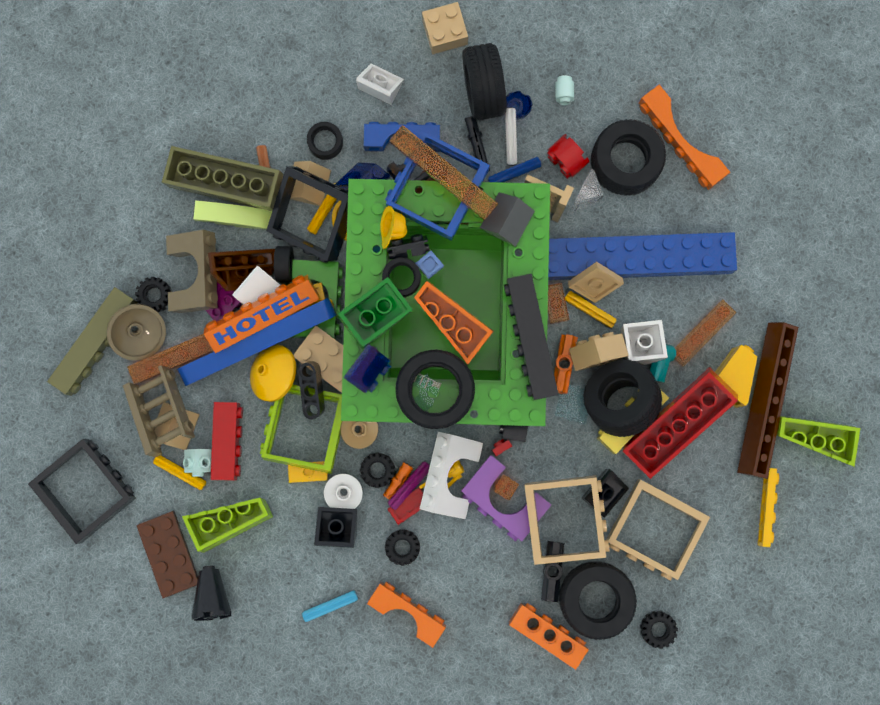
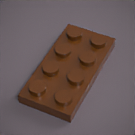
[136,511,198,599]

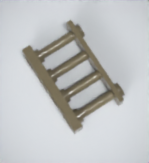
[123,365,195,457]

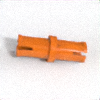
[383,462,414,500]

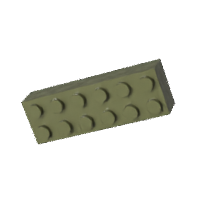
[162,146,284,211]

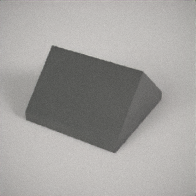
[480,192,535,247]

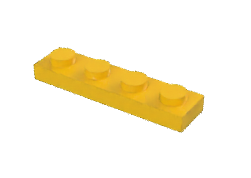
[758,468,779,547]

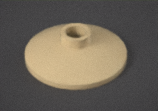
[340,421,378,449]

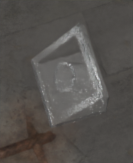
[571,169,604,213]

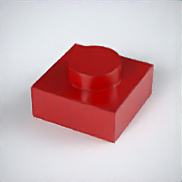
[491,439,512,457]

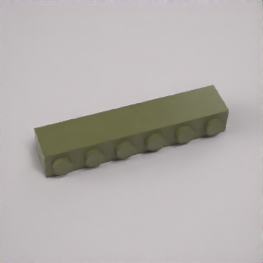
[47,287,138,396]

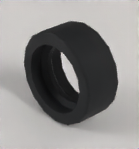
[307,122,343,160]
[274,246,294,282]
[382,257,421,298]

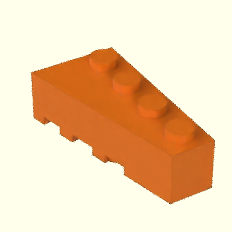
[414,281,494,365]

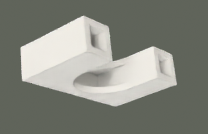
[420,432,483,519]

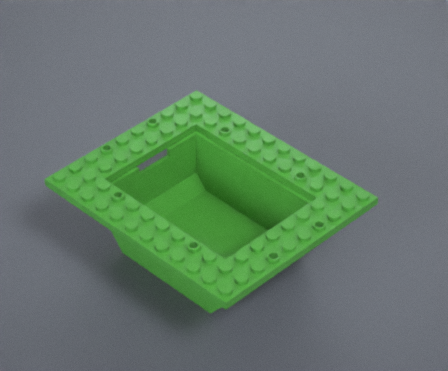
[341,179,550,426]

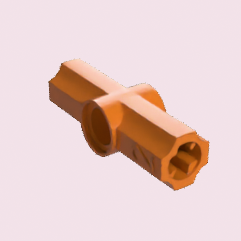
[554,334,578,394]

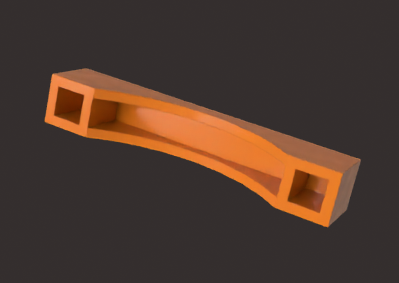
[639,84,730,190]

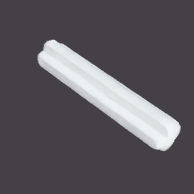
[505,108,517,165]

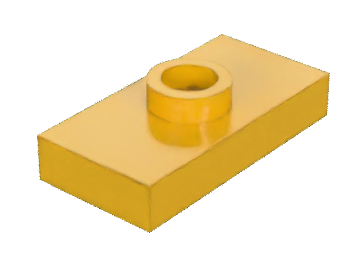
[288,461,328,483]

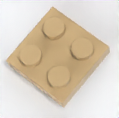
[568,262,624,303]

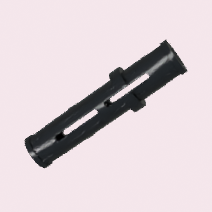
[465,116,490,172]

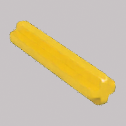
[307,183,342,235]
[565,291,617,328]
[153,455,206,490]

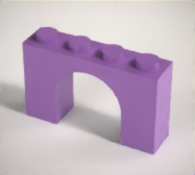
[461,455,551,541]

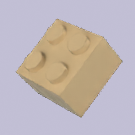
[422,2,468,55]
[569,332,629,371]

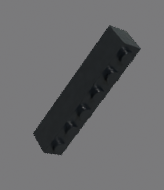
[504,273,559,401]

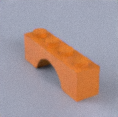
[367,582,446,648]

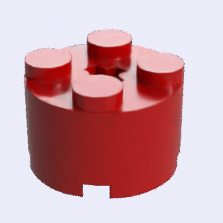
[547,134,590,179]

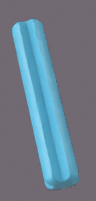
[302,591,358,622]

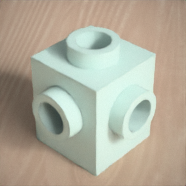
[183,449,212,477]

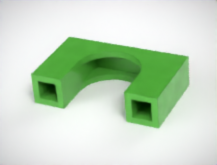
[290,260,343,340]

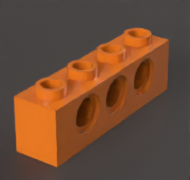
[508,603,589,670]

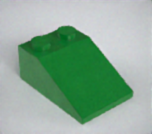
[338,277,413,350]

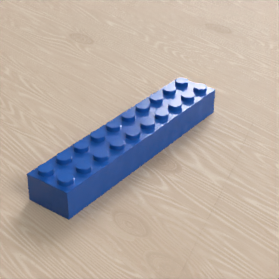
[548,232,737,280]

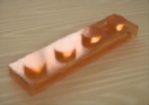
[675,299,737,367]

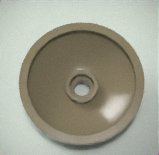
[106,304,166,360]

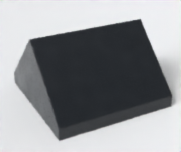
[582,469,629,518]
[314,507,357,548]

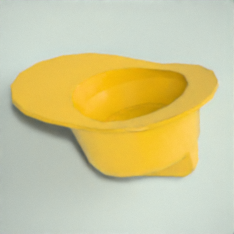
[380,206,407,249]

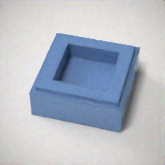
[415,251,444,280]

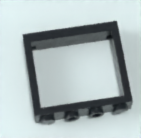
[266,166,348,263]
[28,439,136,544]

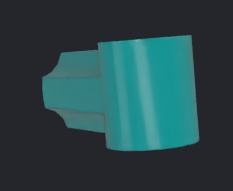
[650,344,676,382]

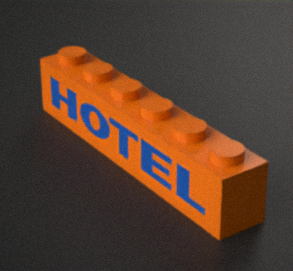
[204,274,319,354]

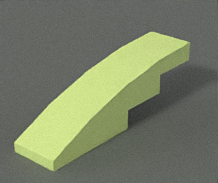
[193,200,272,230]

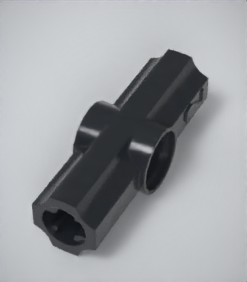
[541,541,565,602]

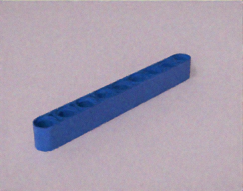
[177,297,337,386]

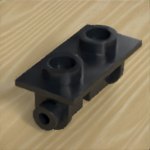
[387,234,430,259]

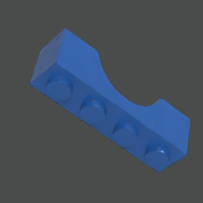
[364,122,440,152]

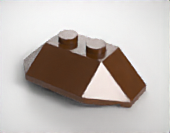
[208,249,275,291]

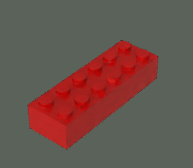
[623,367,738,479]

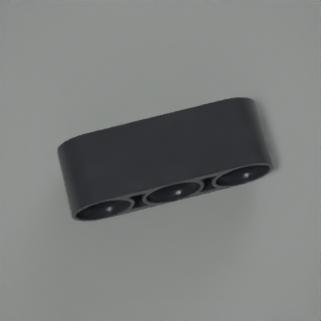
[298,361,325,420]

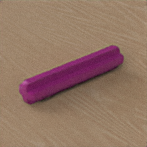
[388,461,430,510]

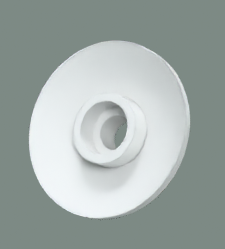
[324,474,363,509]

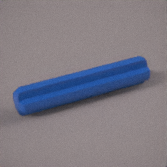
[488,157,541,182]

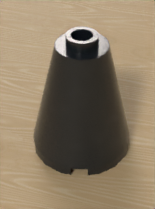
[191,565,232,621]

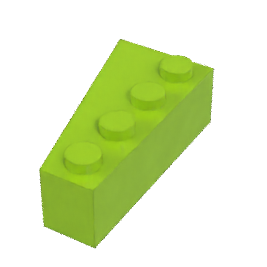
[777,416,861,467]
[182,498,273,553]

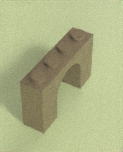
[166,230,218,313]

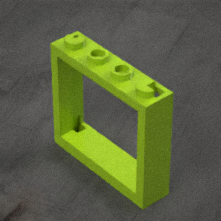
[260,385,342,474]

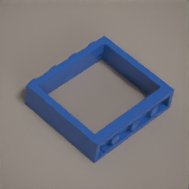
[385,132,490,241]

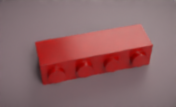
[211,402,243,480]

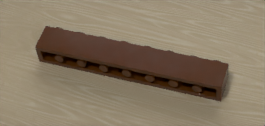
[737,322,799,479]

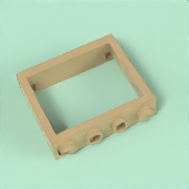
[525,475,610,565]
[606,479,710,581]

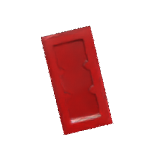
[388,487,423,525]

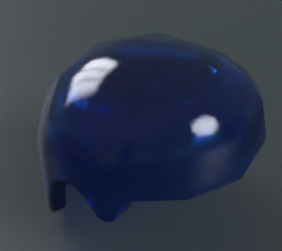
[506,91,533,120]

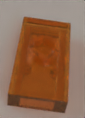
[548,283,570,324]

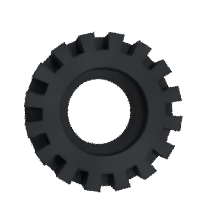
[135,277,172,312]
[360,453,395,488]
[385,529,420,566]
[640,611,678,649]

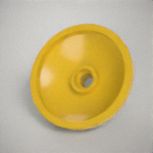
[250,344,296,402]

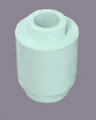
[555,75,574,105]

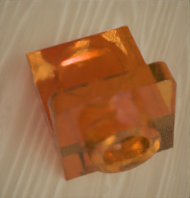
[493,474,519,500]

